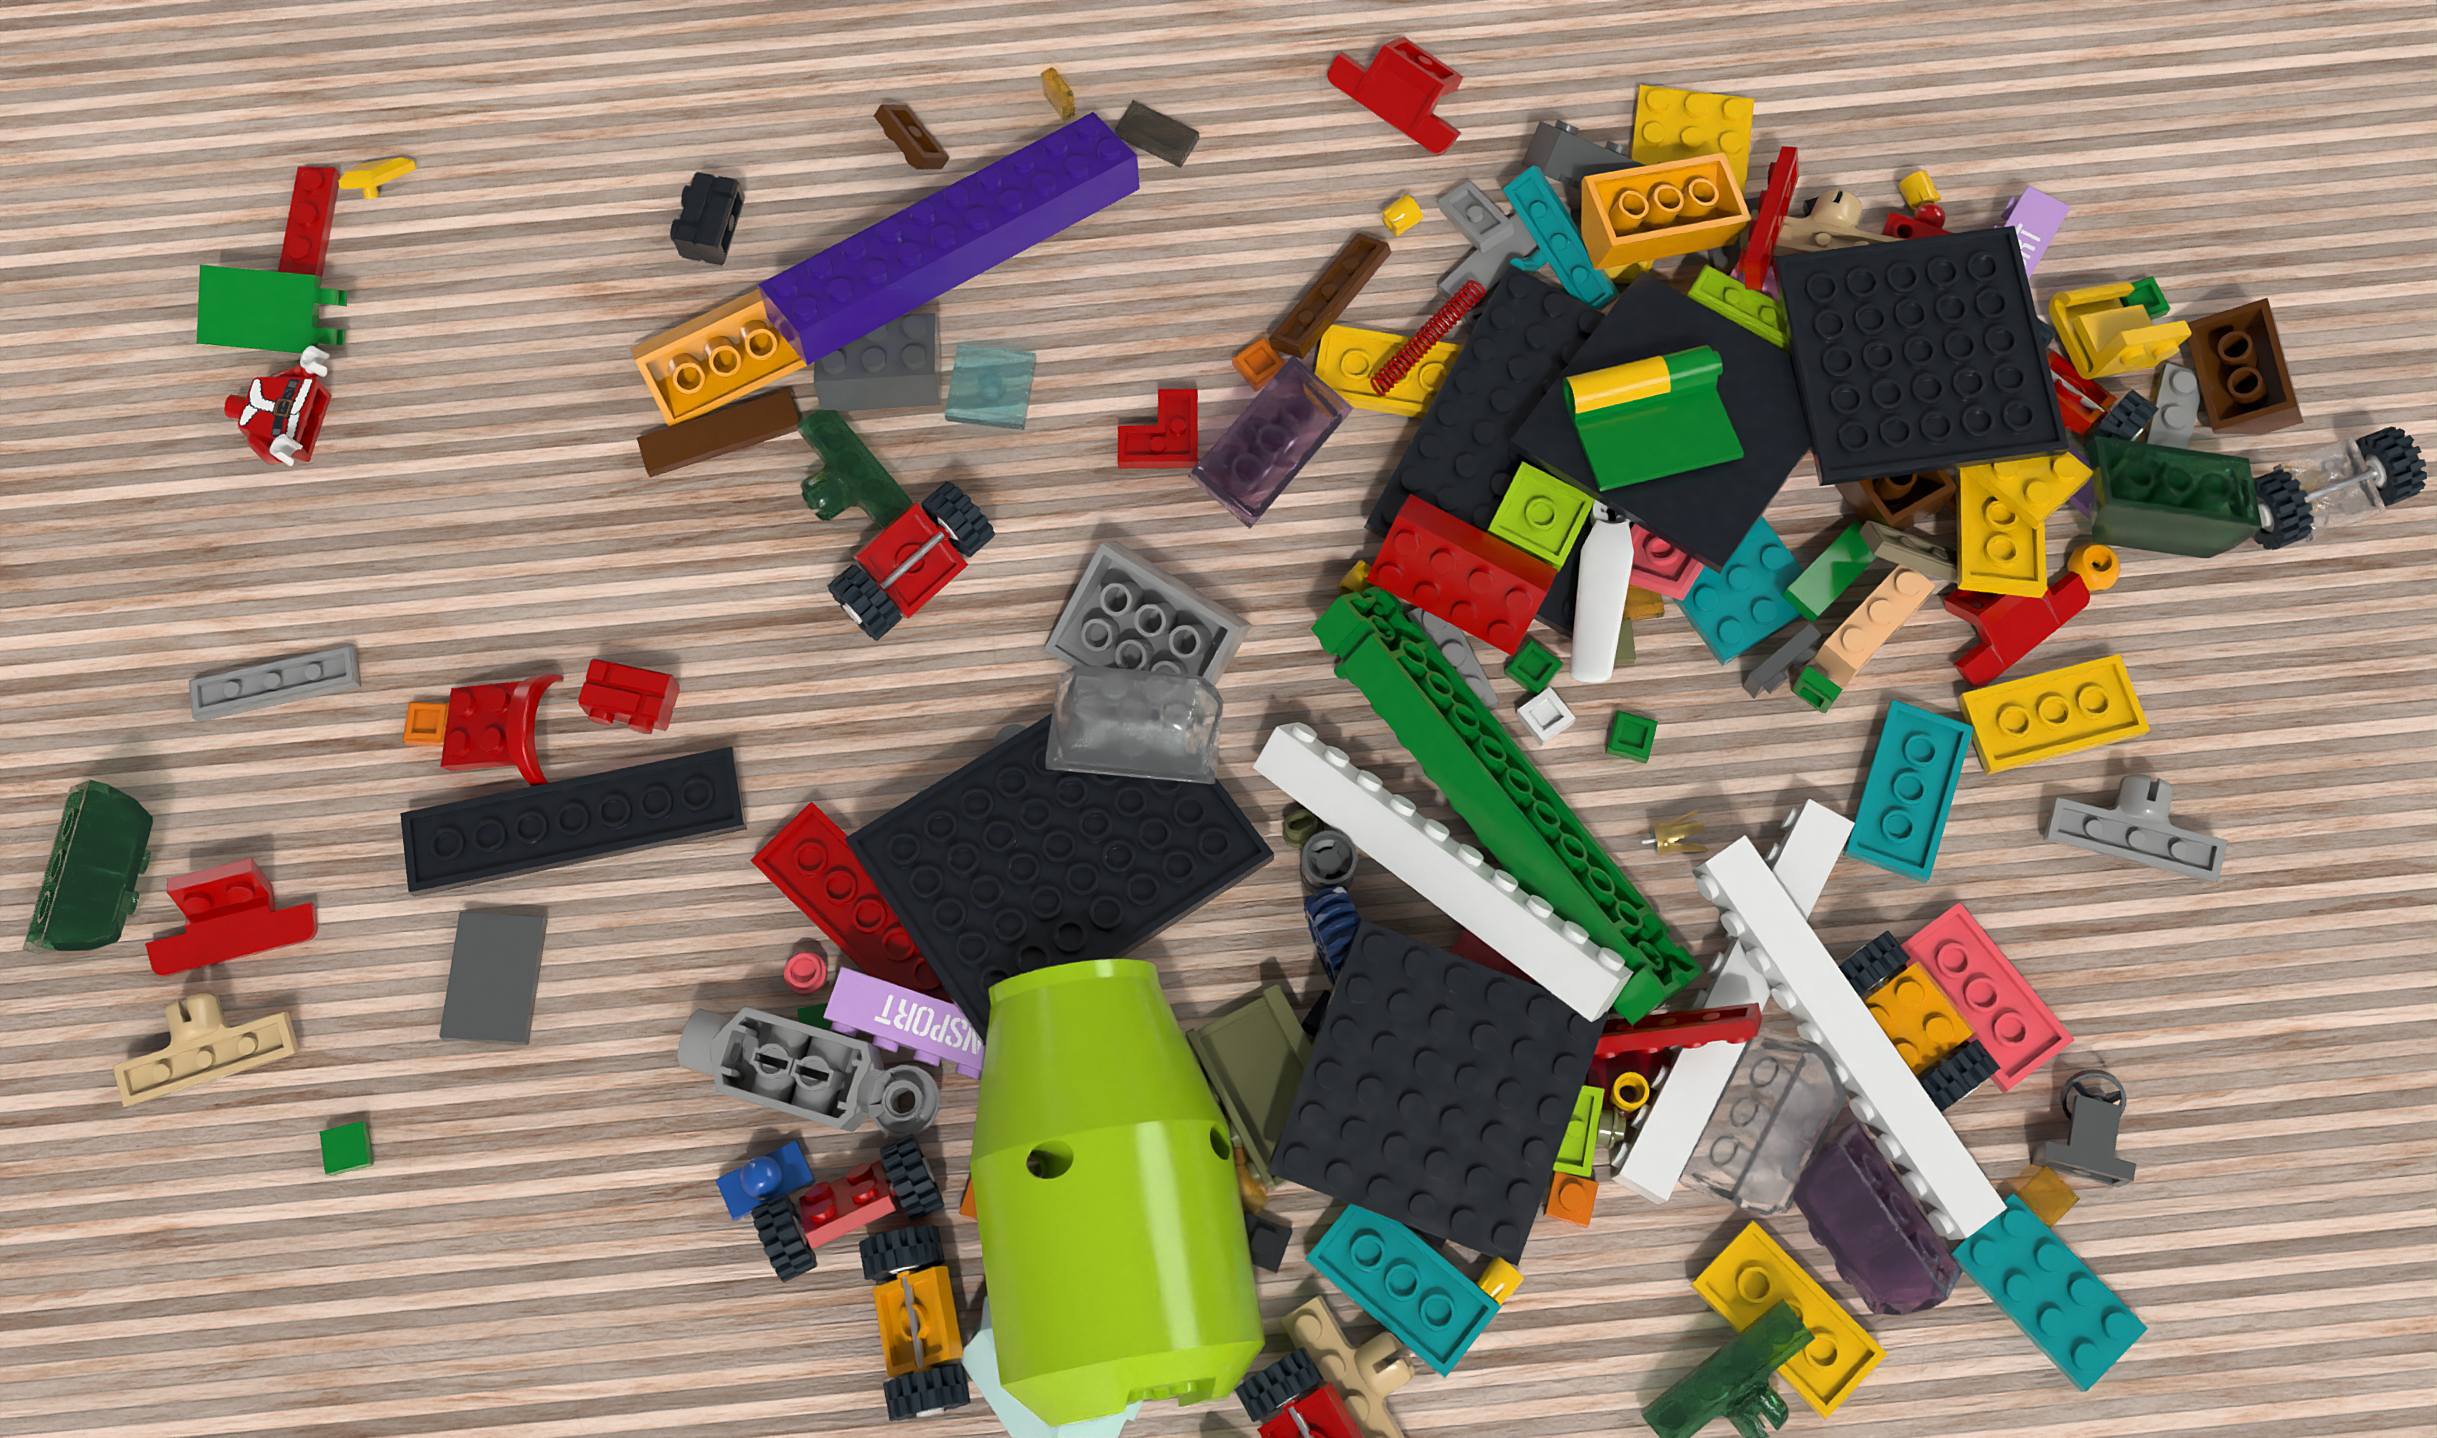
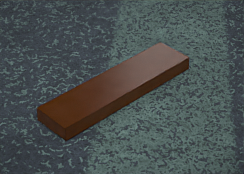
[1268,233,1391,360]
[637,390,802,478]

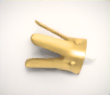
[1641,809,1709,857]

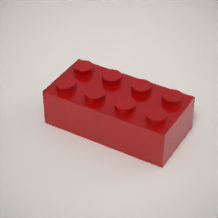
[1366,494,1558,656]

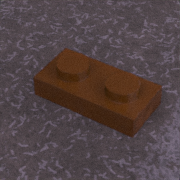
[874,104,949,170]

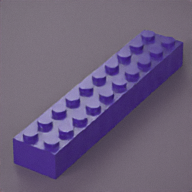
[758,112,1140,365]

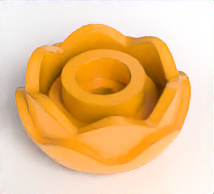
[2067,542,2121,591]

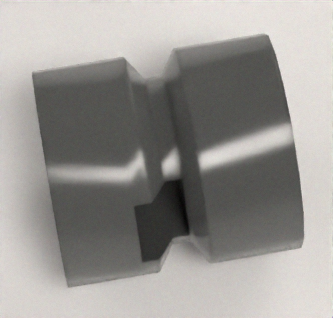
[1301,830,1357,894]

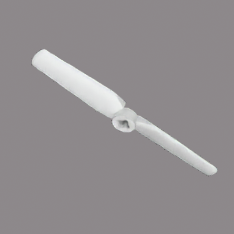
[1569,500,1634,683]

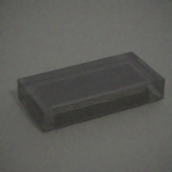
[1114,100,1199,168]

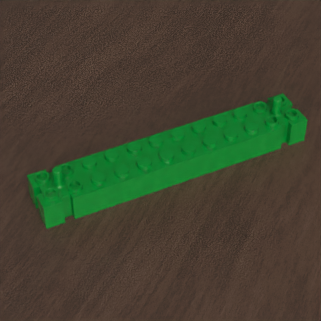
[1311,586,1704,1025]

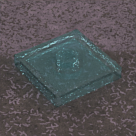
[945,344,1037,430]

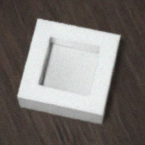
[1516,687,1576,746]

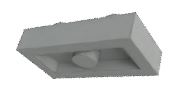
[1438,180,1514,254]

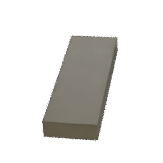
[1859,521,1958,584]

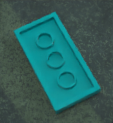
[1843,699,1974,883]
[1948,1193,2148,1392]
[1305,1204,1501,1379]

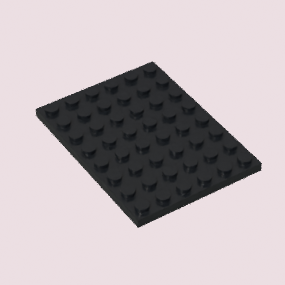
[1364,264,1635,640]
[844,666,1274,1046]

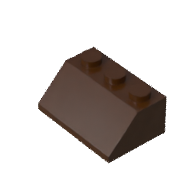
[2187,298,2304,435]

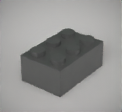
[814,313,941,412]

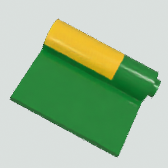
[1563,345,1744,491]

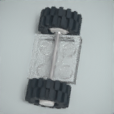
[2238,427,2427,550]

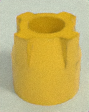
[1898,170,1941,213]
[1381,194,1423,237]
[1337,560,1377,595]
[1609,1072,1649,1113]
[1476,1256,1524,1306]

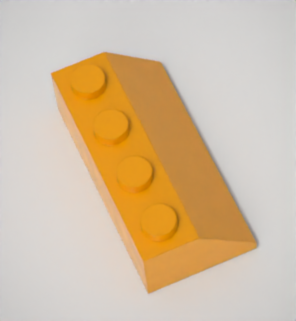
[1581,152,1752,270]
[630,289,807,427]

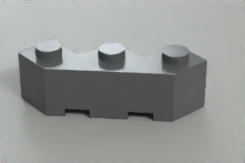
[1521,119,1661,191]

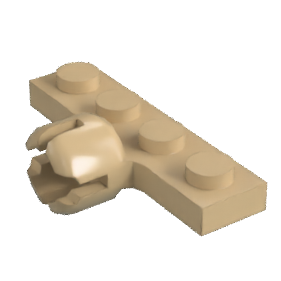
[1740,189,1905,256]
[112,993,300,1107]
[1280,1295,1415,1438]

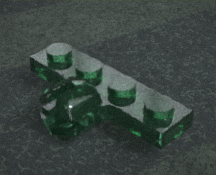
[797,409,914,530]
[1641,1298,1815,1438]

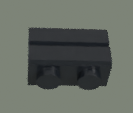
[670,172,745,265]

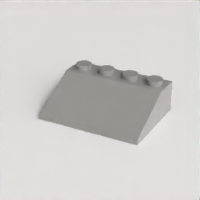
[1044,541,1252,733]

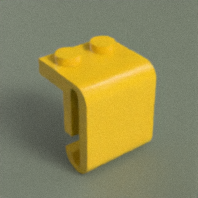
[2049,281,2192,380]

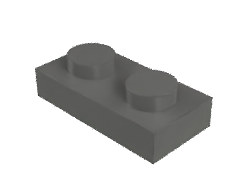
[1743,623,1822,699]

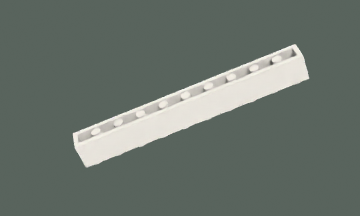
[1253,722,1633,1022]
[1611,799,1855,1205]
[1691,835,2007,1240]

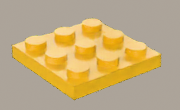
[1630,85,1754,199]

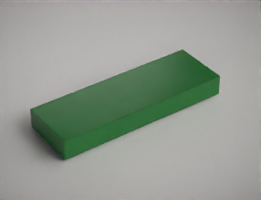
[1781,521,1877,623]

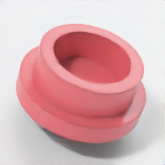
[784,952,827,995]

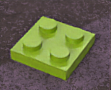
[1486,461,1595,572]

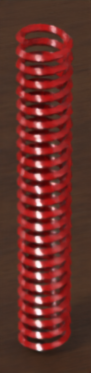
[1370,280,1486,397]

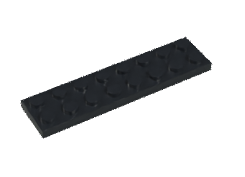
[400,746,747,897]

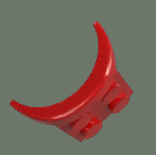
[440,673,564,786]

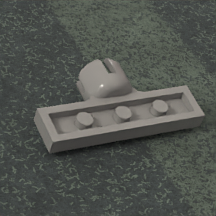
[2043,774,2228,883]

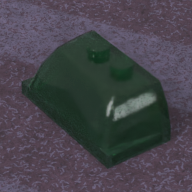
[2087,436,2262,558]
[22,780,153,954]

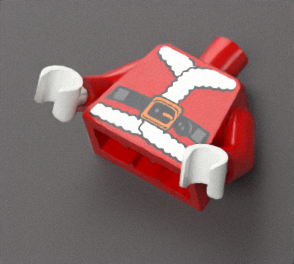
[224,346,332,466]

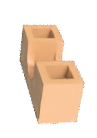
[1813,564,1936,687]

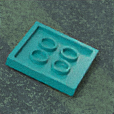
[1671,516,1804,666]

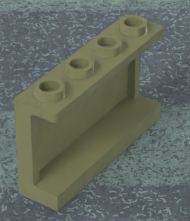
[1186,983,1312,1193]

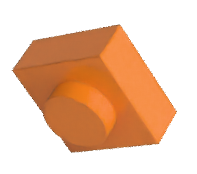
[1544,1171,1599,1228]

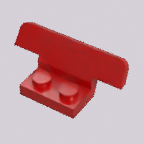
[1328,36,1463,155]
[1943,571,2090,687]
[145,858,318,976]

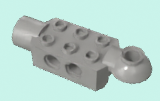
[678,1006,940,1137]

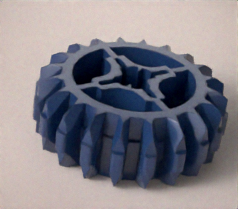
[1303,885,1361,988]

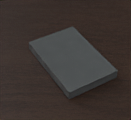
[439,912,548,1045]

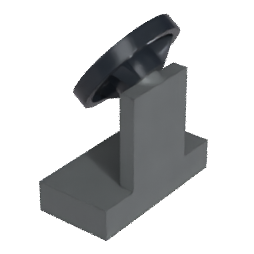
[2031,1069,2136,1188]

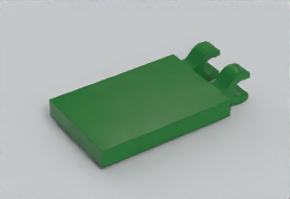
[197,265,348,354]

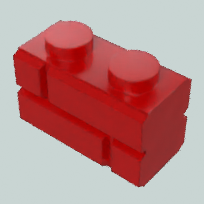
[578,658,680,734]

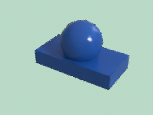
[716,1140,816,1221]

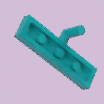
[1502,165,1621,311]

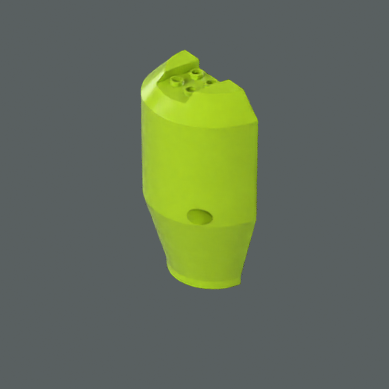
[970,959,1266,1428]

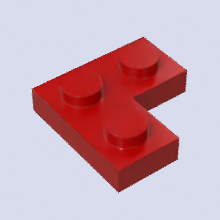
[1117,389,1198,469]

